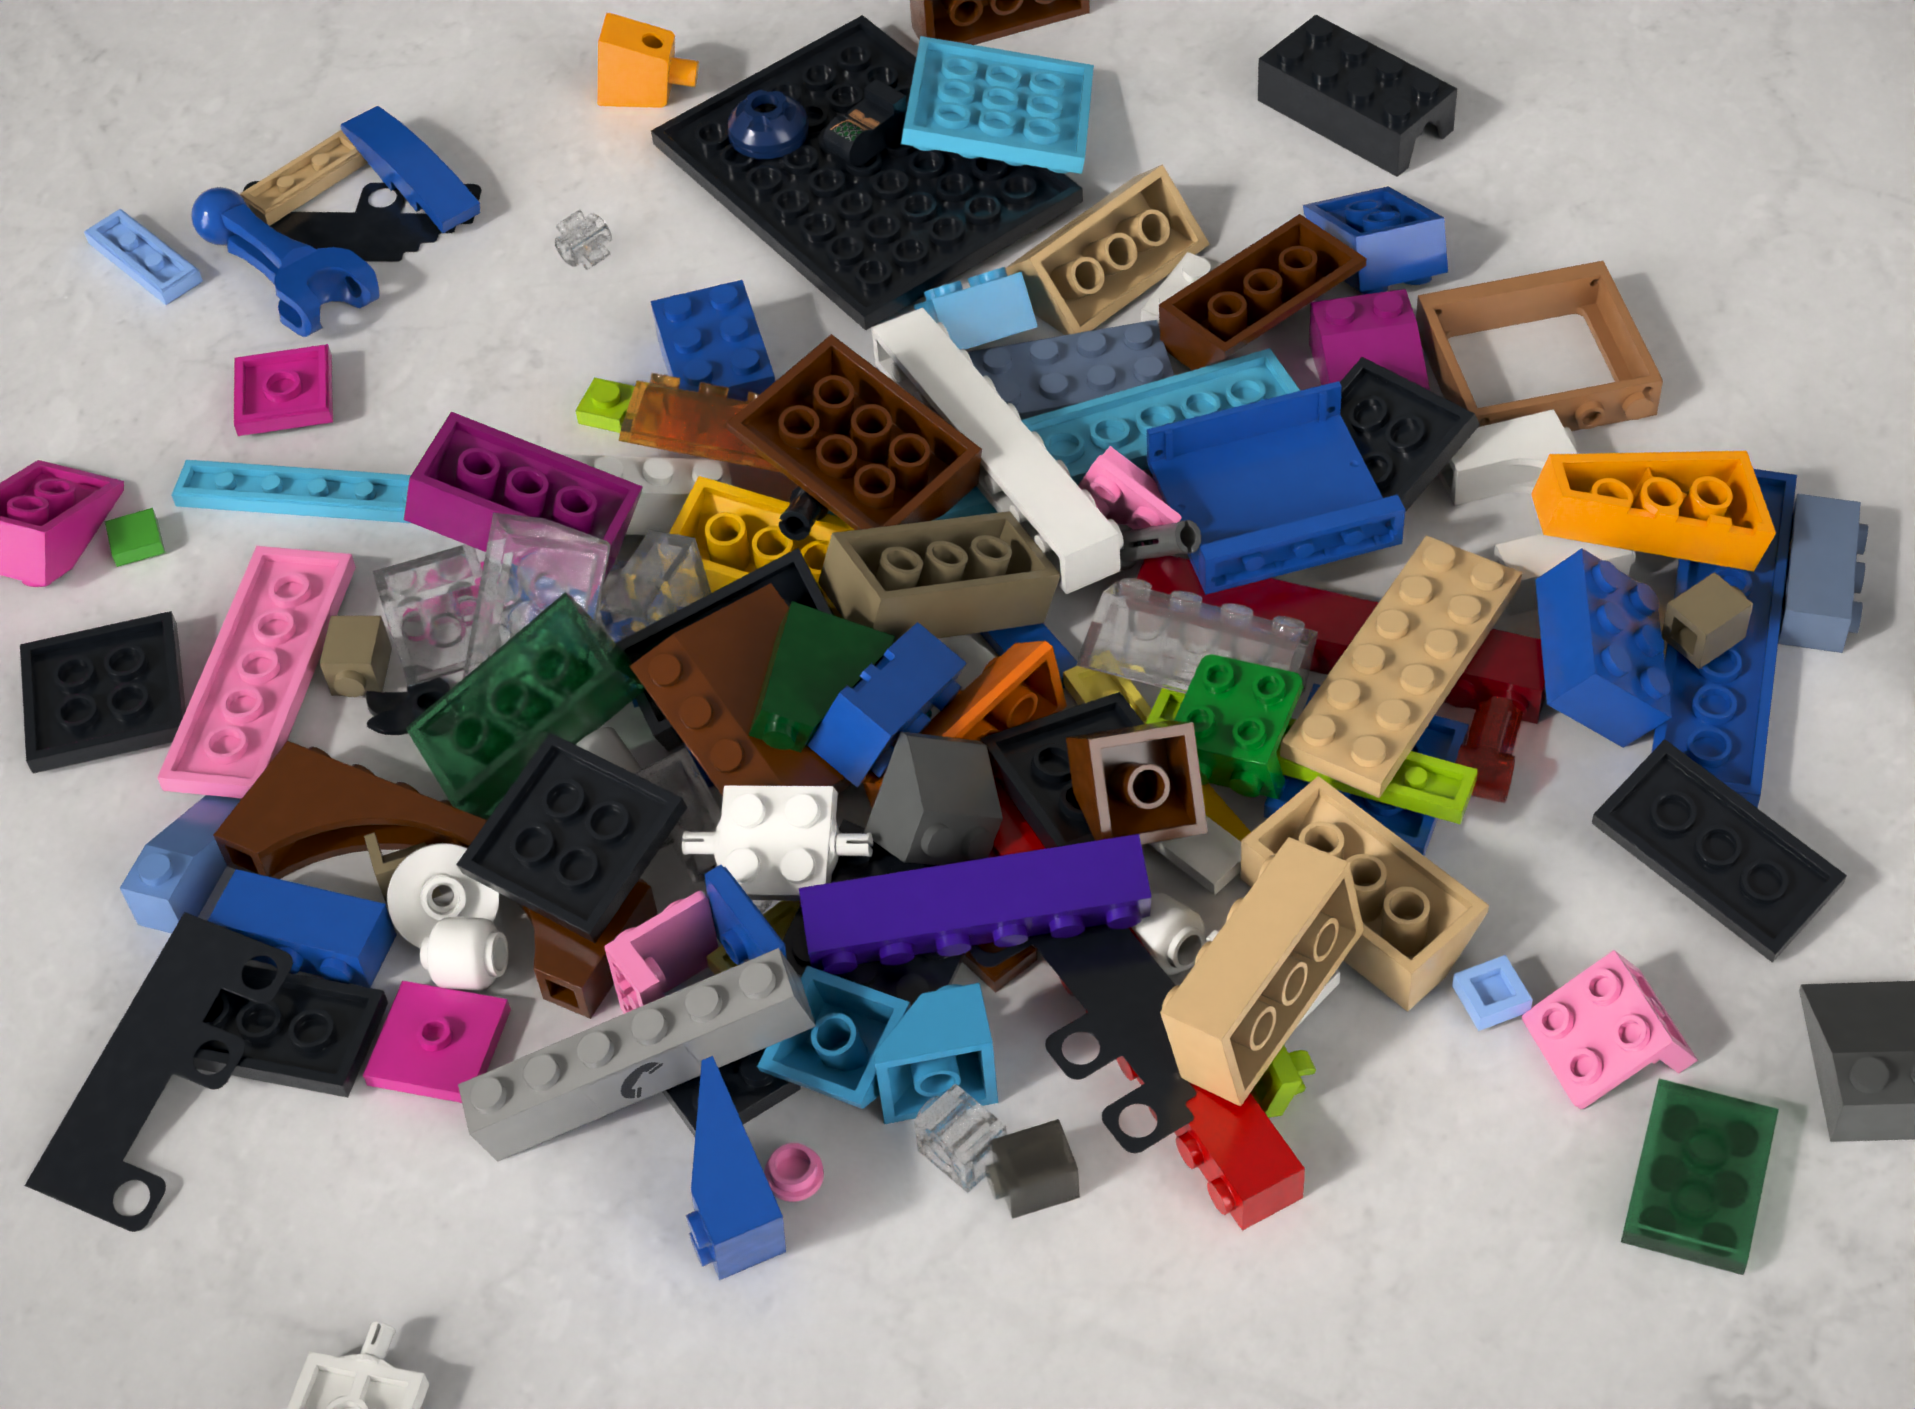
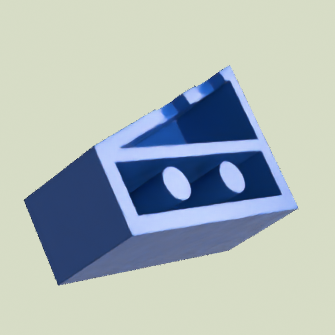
[807,622,967,788]

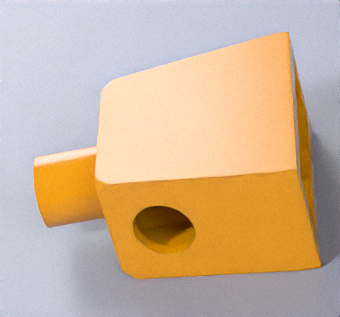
[597,13,699,108]

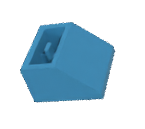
[913,267,1038,350]

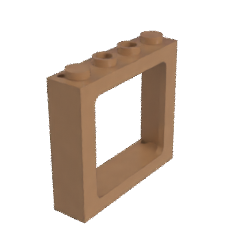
[1416,261,1663,431]

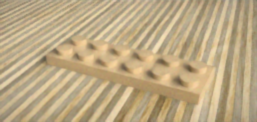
[1280,535,1522,798]

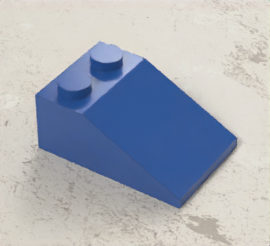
[1303,186,1448,295]
[686,1056,786,1280]

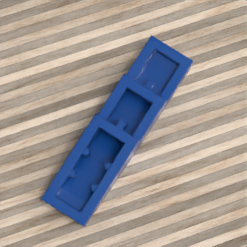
[341,106,480,233]

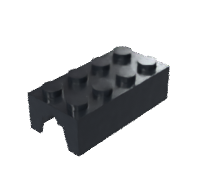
[1258,15,1457,177]

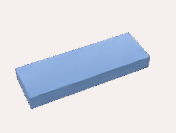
[84,209,203,305]

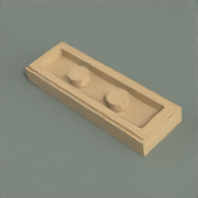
[240,130,368,226]

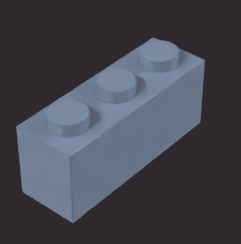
[1778,494,1868,653]

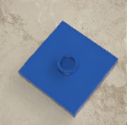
[704,864,787,965]

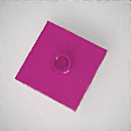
[234,344,333,436]
[363,981,511,1103]

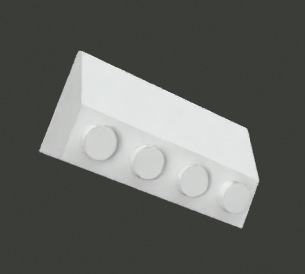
[561,454,733,536]

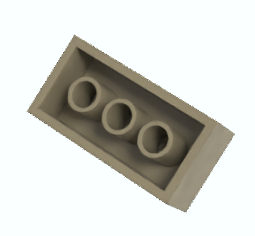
[818,511,1061,643]

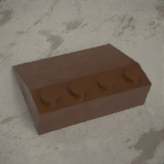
[726,334,982,530]
[629,583,852,796]

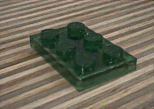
[1621,1078,1779,1275]

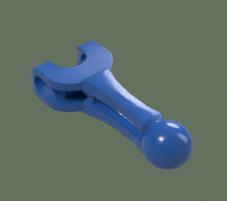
[191,187,380,337]

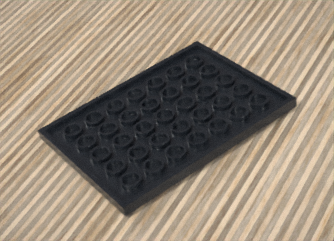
[651,15,1083,330]

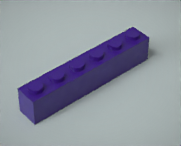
[799,834,1152,974]

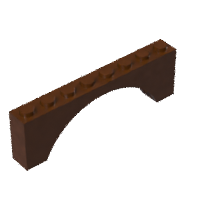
[213,741,658,1019]

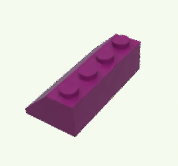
[404,412,643,596]

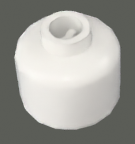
[1131,893,1206,976]
[420,917,508,990]

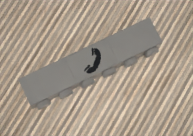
[458,948,816,1162]

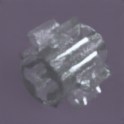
[555,210,612,270]

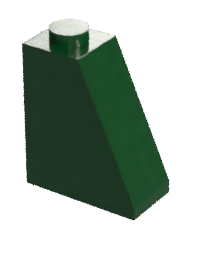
[749,601,895,753]

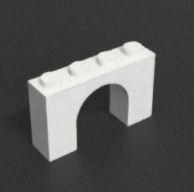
[1438,409,1636,616]

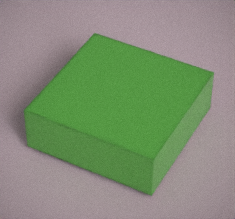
[104,508,165,567]

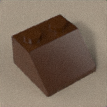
[1066,720,1208,845]

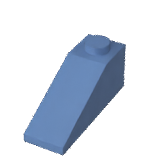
[120,795,240,934]

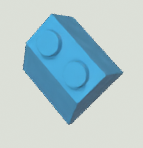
[757,966,911,1109]
[873,983,999,1124]

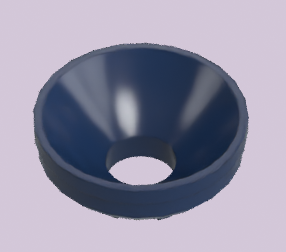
[728,89,809,159]

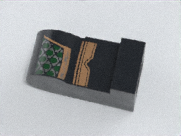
[823,79,907,166]

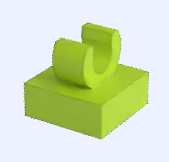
[1250,1045,1316,1118]

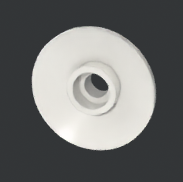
[387,843,499,949]

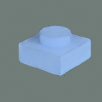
[1452,955,1533,1031]

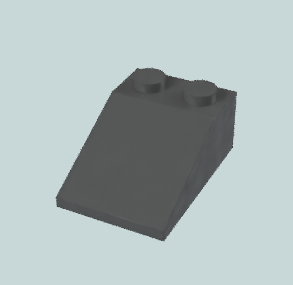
[1799,981,1915,1142]

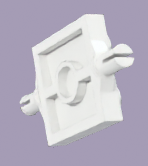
[682,786,873,901]
[287,1321,429,1409]

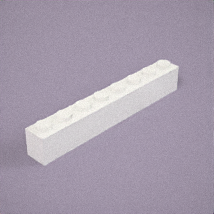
[871,307,1124,594]

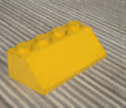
[657,476,854,619]

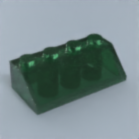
[406,592,645,819]

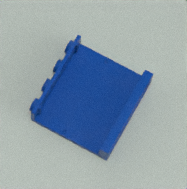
[1147,381,1405,595]

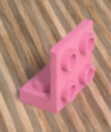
[1078,446,1182,546]
[604,890,719,1014]
[1522,950,1698,1109]

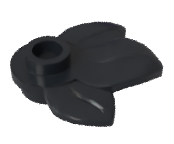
[365,669,460,735]

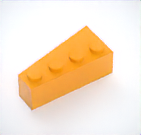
[1531,451,1776,572]

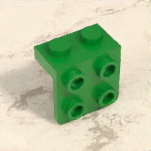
[1174,654,1304,799]

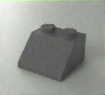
[863,731,1003,865]

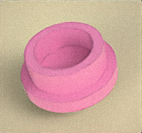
[764,1143,824,1202]

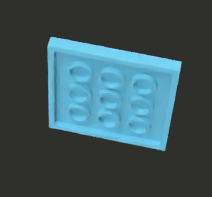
[901,36,1094,174]

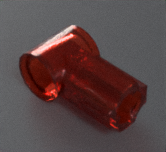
[1456,696,1524,803]

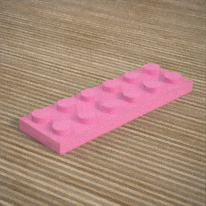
[157,546,356,799]

